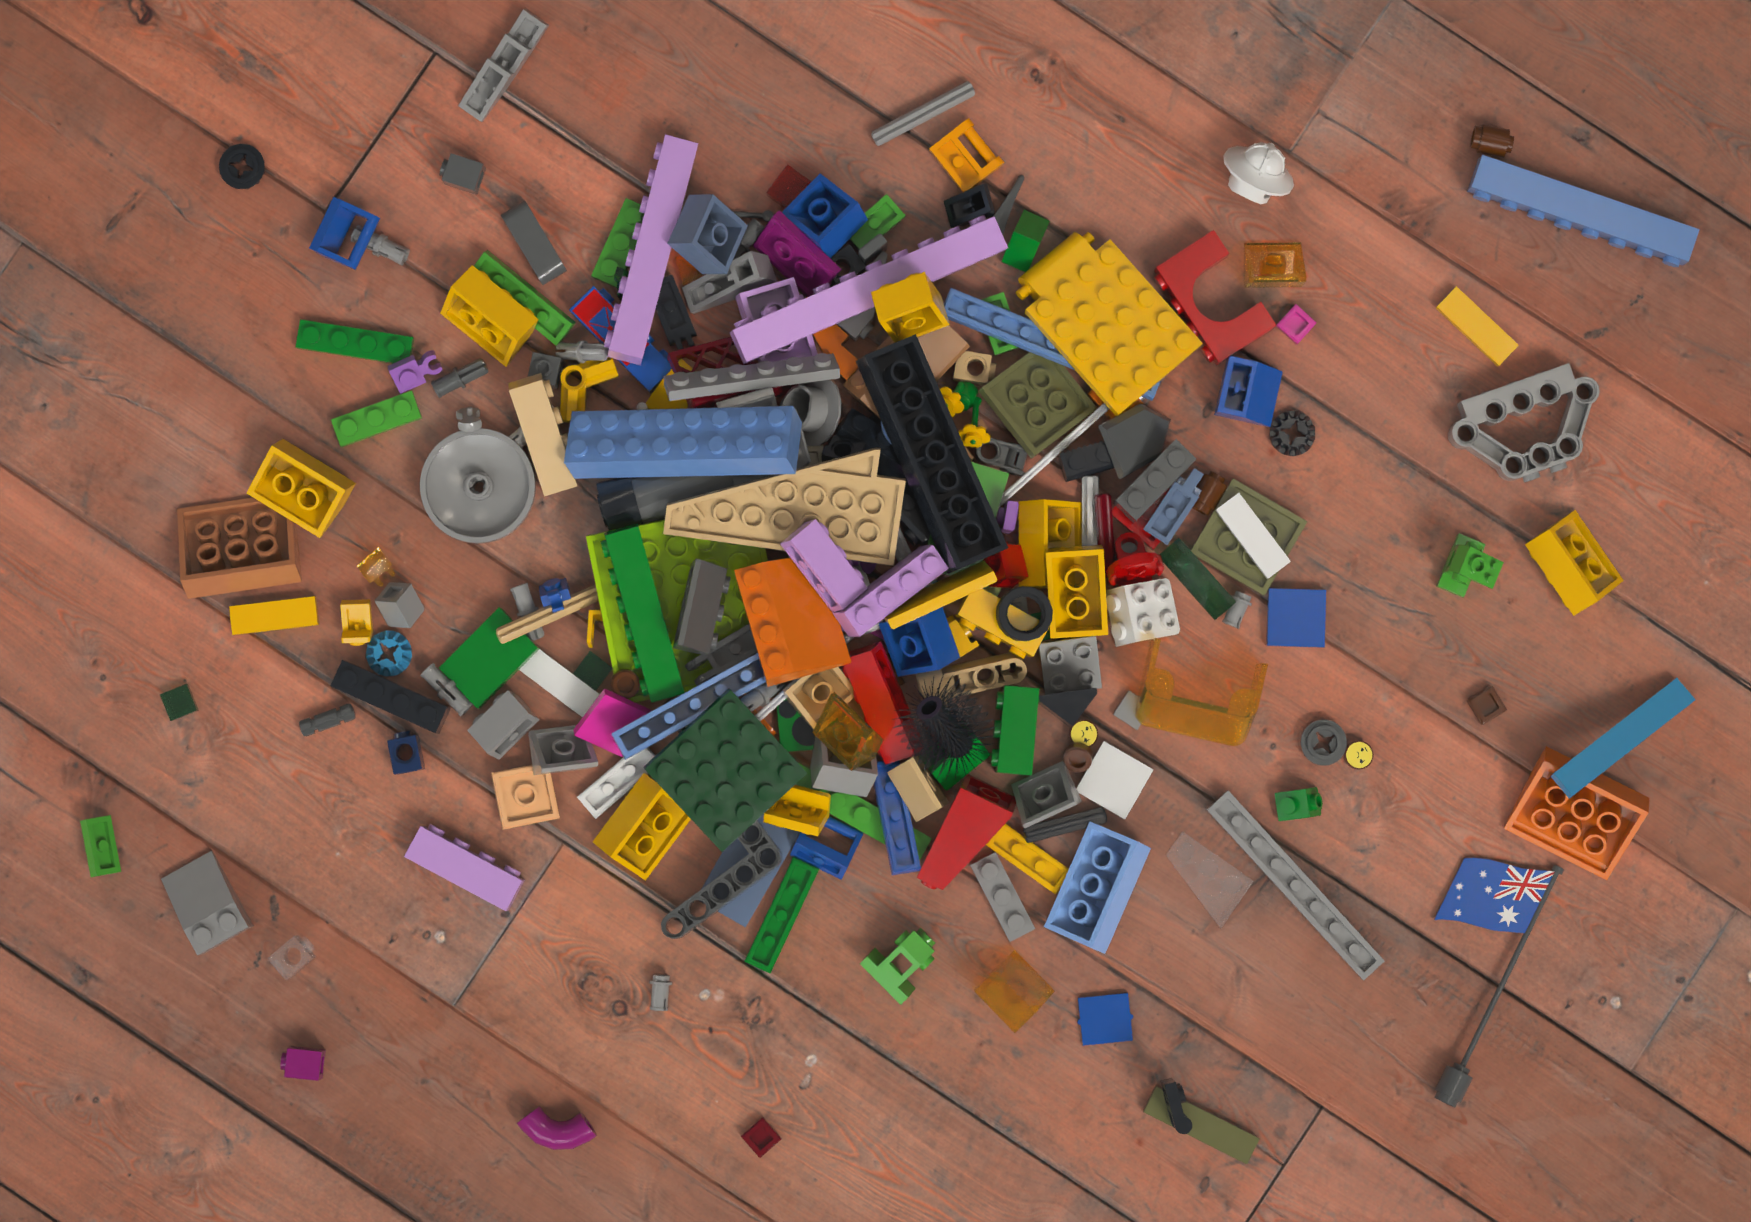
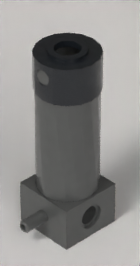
[596,475,772,531]

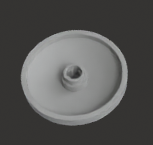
[420,428,536,544]

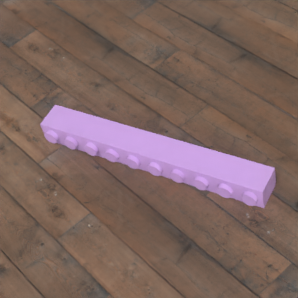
[730,215,1008,364]

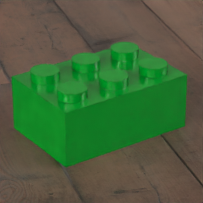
[990,685,1039,776]

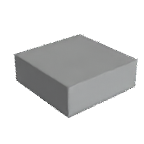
[1113,691,1153,730]

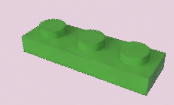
[591,198,644,289]
[331,391,422,447]

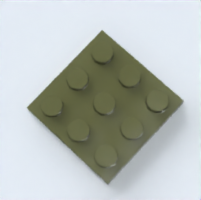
[978,352,1097,459]
[1189,478,1307,596]

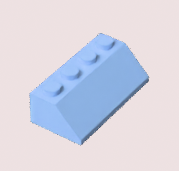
[1044,821,1151,954]

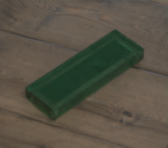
[1159,538,1236,620]

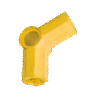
[560,357,619,423]

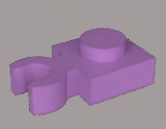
[387,350,443,394]

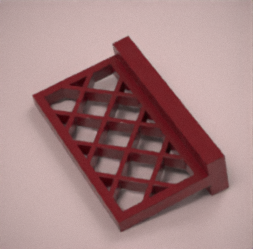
[667,337,798,409]

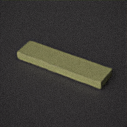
[1143,1086,1260,1164]

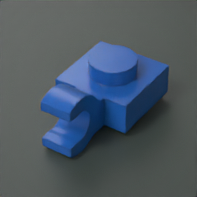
[539,578,571,613]

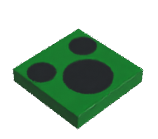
[776,695,836,752]

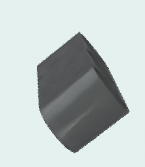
[501,201,567,285]

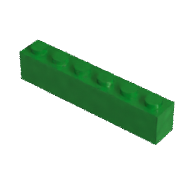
[600,523,685,703]

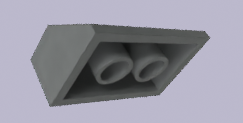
[673,559,731,656]

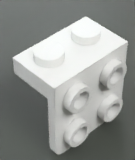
[1106,578,1180,647]

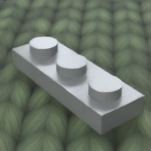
[970,852,1035,942]

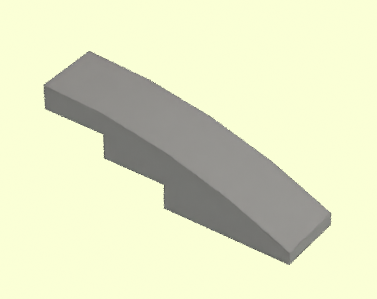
[458,9,549,122]

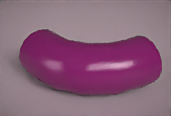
[517,1106,597,1150]

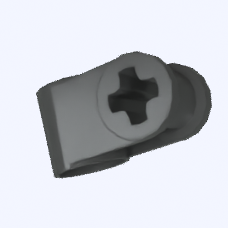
[974,438,1028,477]

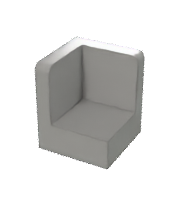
[375,582,424,628]

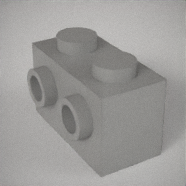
[467,690,540,760]

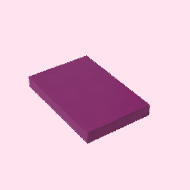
[753,210,842,297]

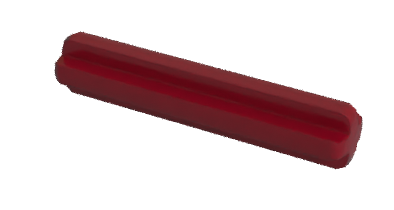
[1094,493,1115,578]

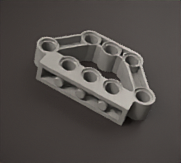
[1448,363,1600,483]

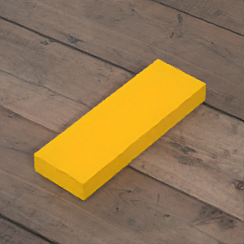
[1436,286,1519,367]
[229,596,319,635]
[986,824,1069,895]

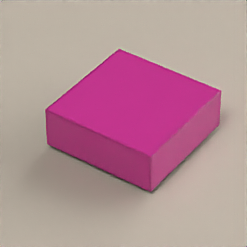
[1276,304,1316,345]

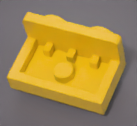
[763,785,831,836]

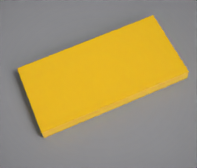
[884,561,997,629]

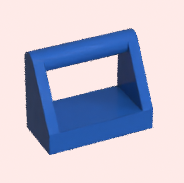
[309,197,380,270]
[790,816,864,880]

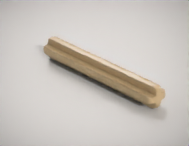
[496,585,599,644]

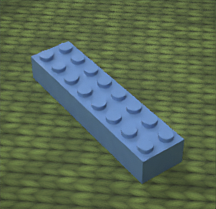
[564,406,802,479]

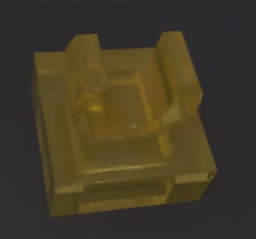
[357,547,395,587]

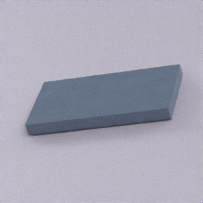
[699,814,800,927]

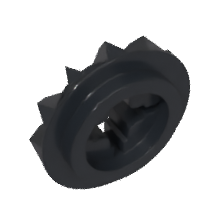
[219,144,265,189]
[1270,411,1315,456]

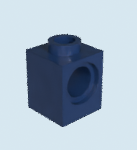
[387,731,425,775]

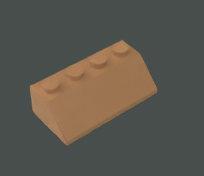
[843,325,970,421]

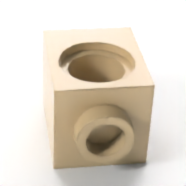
[953,351,996,386]

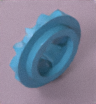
[366,630,412,676]

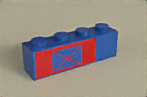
[569,286,672,394]

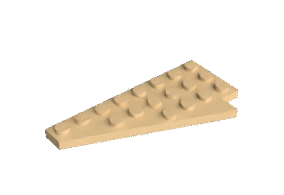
[663,448,906,566]

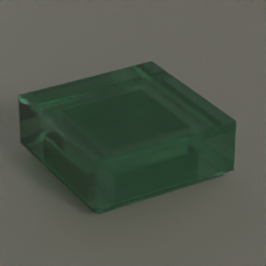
[573,651,613,691]
[160,684,199,721]

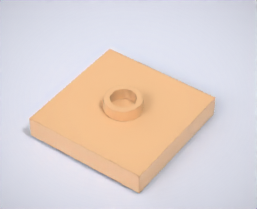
[491,765,560,830]

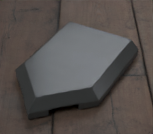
[1099,404,1171,479]

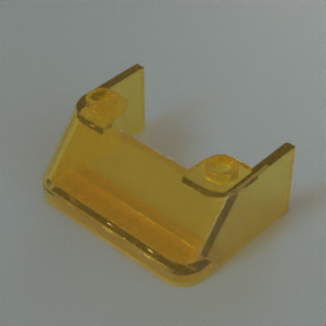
[1135,638,1268,746]

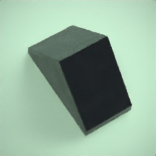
[943,183,995,228]

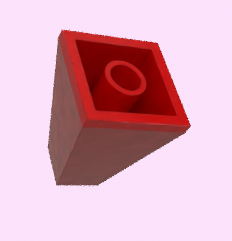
[917,774,1016,890]

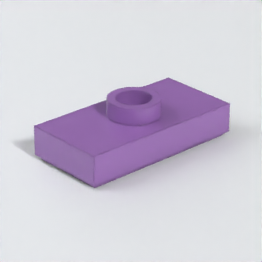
[996,500,1019,534]

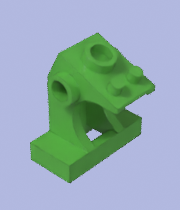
[1436,533,1504,598]
[860,928,936,1005]

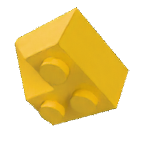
[871,272,950,343]

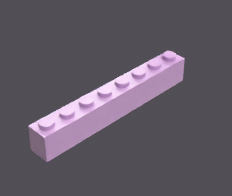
[604,134,698,366]

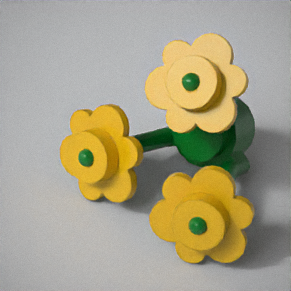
[940,381,990,448]

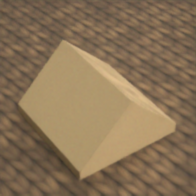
[783,667,854,731]
[887,753,949,822]

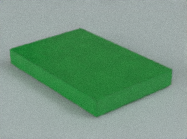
[439,607,540,709]

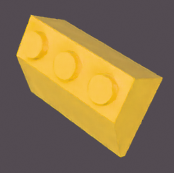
[440,265,539,367]
[247,439,356,538]
[1018,499,1082,588]
[1525,510,1624,616]
[1045,545,1108,638]
[593,773,691,881]

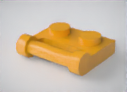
[929,118,1005,192]

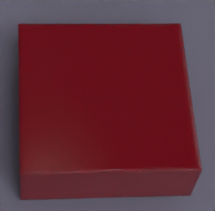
[741,1117,782,1158]

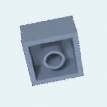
[667,194,748,274]

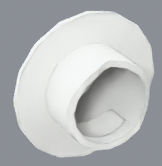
[1223,142,1294,204]

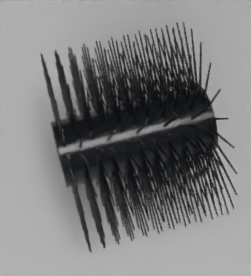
[892,674,997,781]

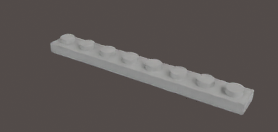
[1206,790,1384,981]

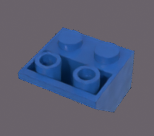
[1214,356,1283,428]

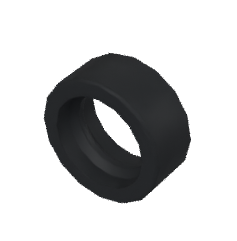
[996,586,1053,641]

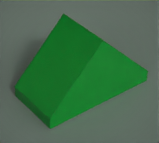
[1001,210,1050,272]

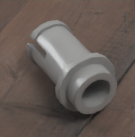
[1222,591,1252,629]
[649,974,672,1011]

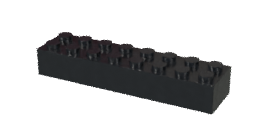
[856,334,1008,574]

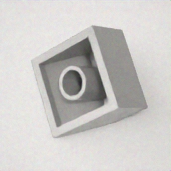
[810,723,878,797]

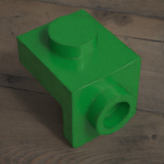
[1274,787,1323,821]

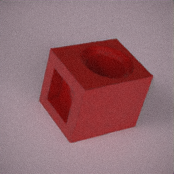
[983,542,1029,588]

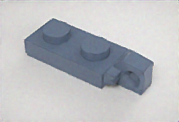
[1143,468,1204,545]

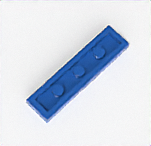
[874,761,921,875]

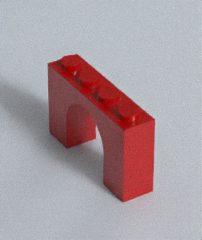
[1153,230,1277,366]

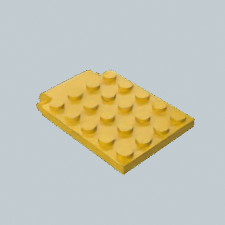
[1016,232,1203,416]

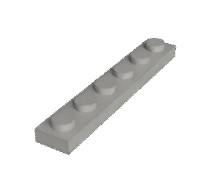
[664,353,840,401]

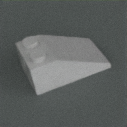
[161,851,254,956]

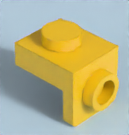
[340,599,373,646]

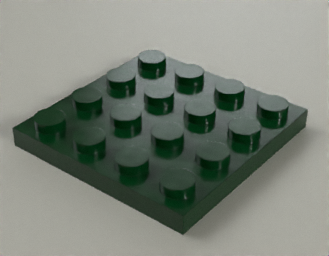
[643,688,807,852]

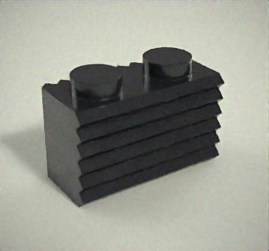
[1058,440,1114,482]

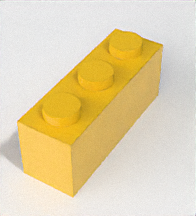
[955,589,1050,659]

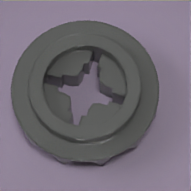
[1300,720,1347,766]

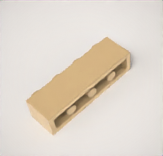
[508,373,577,497]

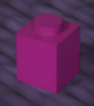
[280,1046,326,1081]

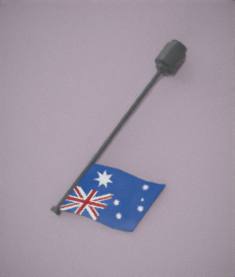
[1434,858,1564,1108]

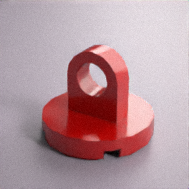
[1106,532,1165,587]

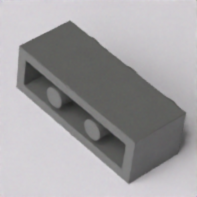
[1113,439,1196,523]

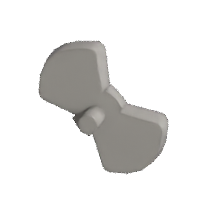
[456,407,482,432]

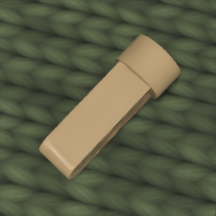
[916,652,1027,704]

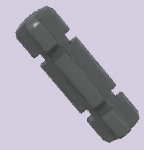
[299,704,356,737]

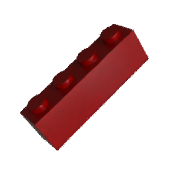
[842,641,923,765]

